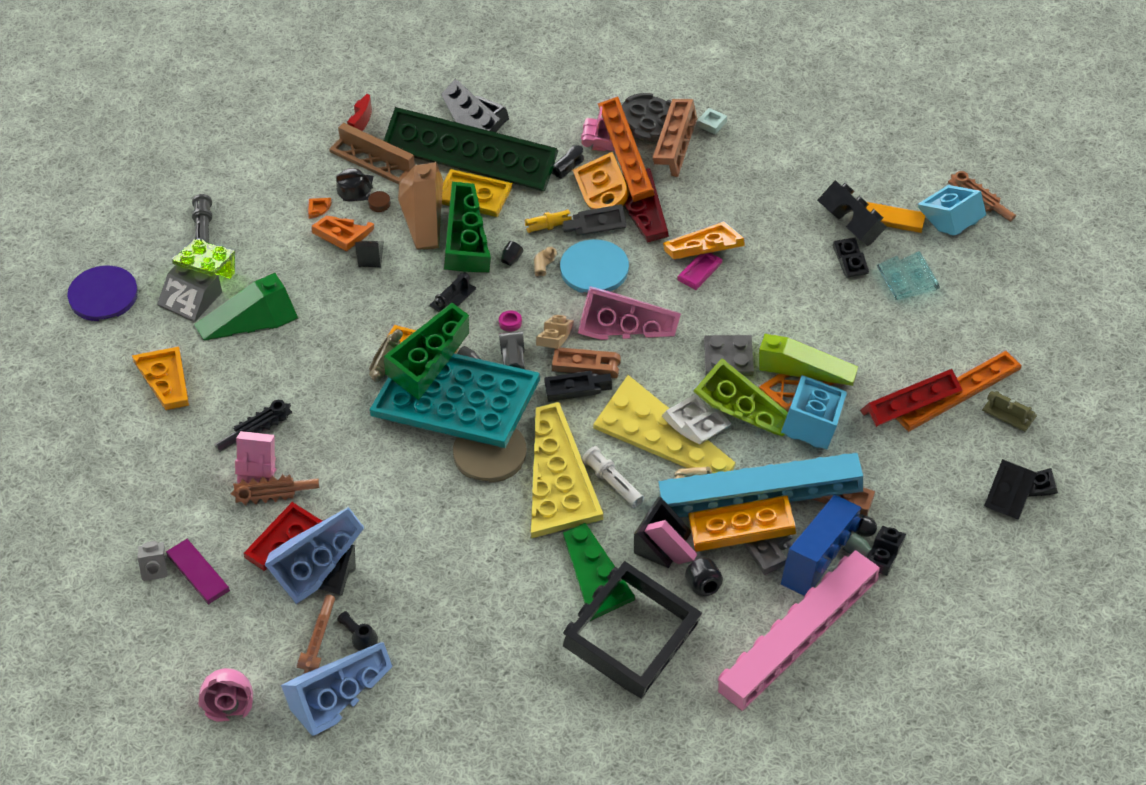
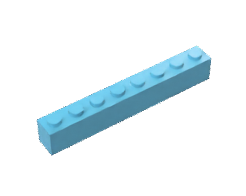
[659,453,863,517]

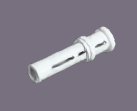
[582,446,645,508]

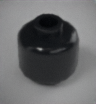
[685,558,723,596]

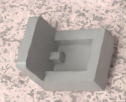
[138,541,167,581]

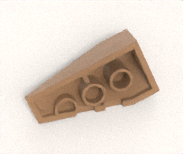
[398,162,443,249]

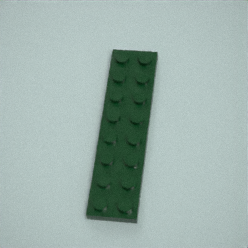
[383,107,559,191]

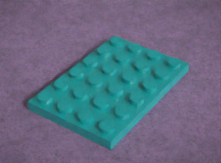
[369,354,540,448]

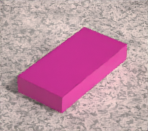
[677,253,723,290]

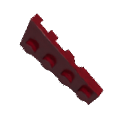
[623,168,669,243]

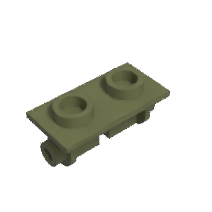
[982,391,1037,432]

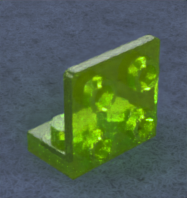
[172,239,235,279]

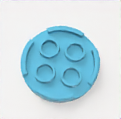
[560,239,629,293]

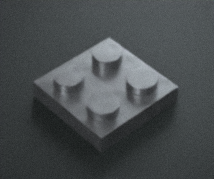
[704,335,754,376]

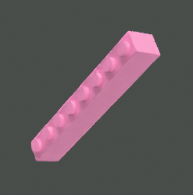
[718,550,880,711]

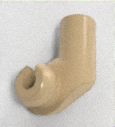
[534,247,557,276]
[674,467,712,479]

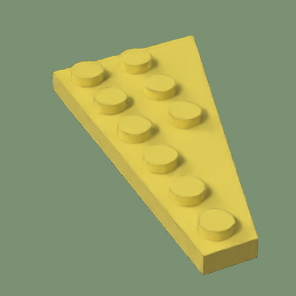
[593,375,735,473]

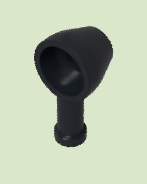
[337,611,378,651]

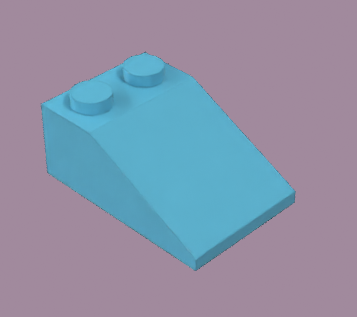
[781,375,847,449]

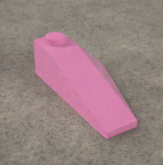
[578,286,681,340]

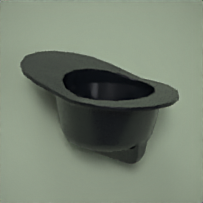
[336,168,374,202]

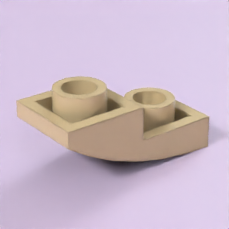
[536,315,574,349]

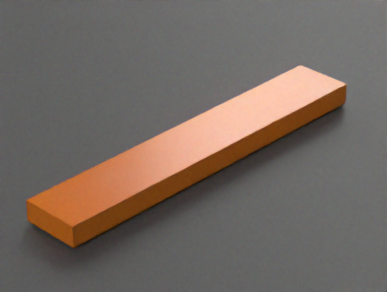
[598,96,655,202]
[896,351,1022,432]

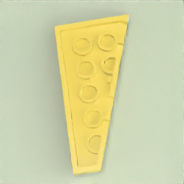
[531,402,603,539]

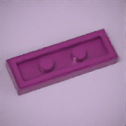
[166,538,230,605]

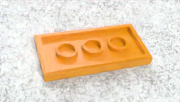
[688,495,796,552]

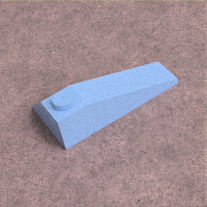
[265,507,364,604]
[281,642,393,736]

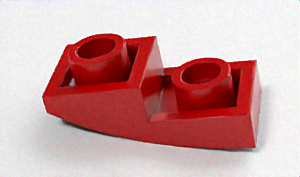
[347,94,372,131]

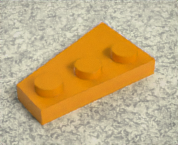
[663,222,745,259]

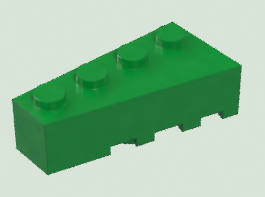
[444,181,491,273]
[384,303,469,400]

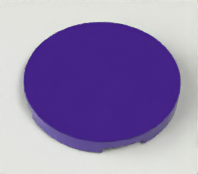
[67,265,138,321]

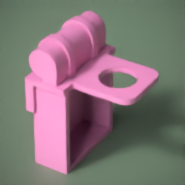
[581,106,615,151]
[235,431,276,483]

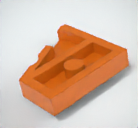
[312,215,374,251]

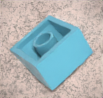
[918,185,986,236]

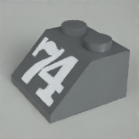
[157,259,222,322]

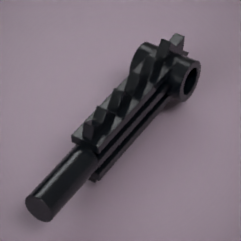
[214,399,292,452]

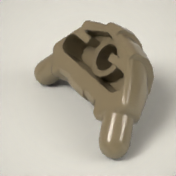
[369,330,403,382]

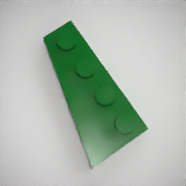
[563,523,635,621]

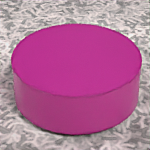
[499,310,522,332]

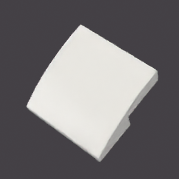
[662,394,731,444]

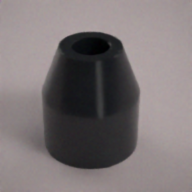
[501,241,524,266]

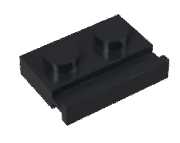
[984,459,1038,520]

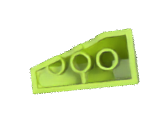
[759,334,858,386]
[693,358,788,436]

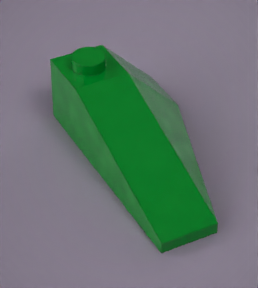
[194,273,298,341]

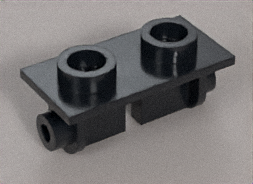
[429,272,476,312]

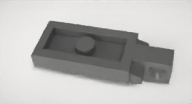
[562,204,627,235]

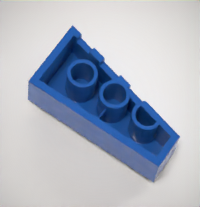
[781,494,862,596]

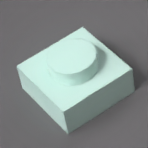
[697,108,727,135]

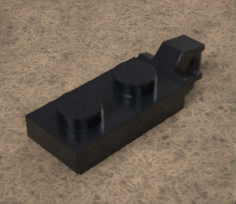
[544,371,612,402]

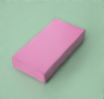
[645,520,697,564]

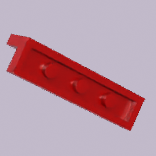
[860,369,962,427]

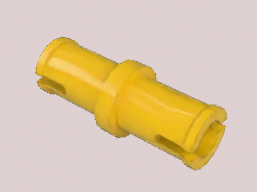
[525,209,572,233]

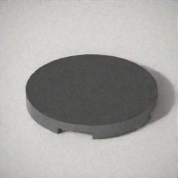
[622,93,671,142]

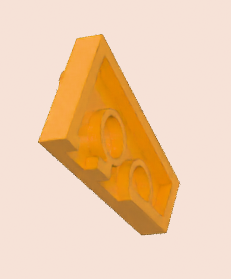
[132,346,189,410]

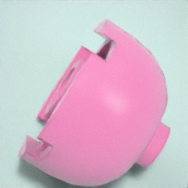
[198,668,253,722]

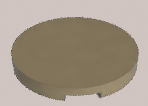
[453,428,527,483]

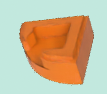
[308,198,332,218]

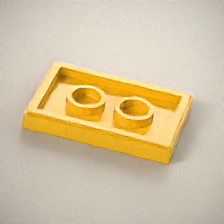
[442,169,513,217]

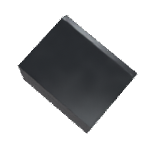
[634,497,692,568]

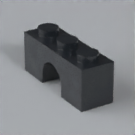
[817,180,887,246]

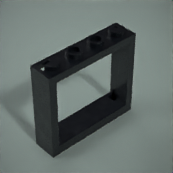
[563,561,702,699]

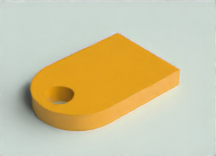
[573,152,629,210]

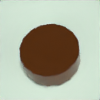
[368,191,391,212]

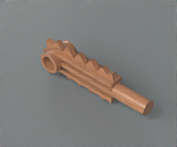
[948,171,1016,222]
[230,474,320,506]
[296,595,335,674]

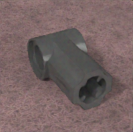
[499,331,525,369]

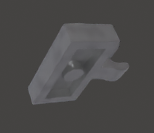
[743,535,793,575]

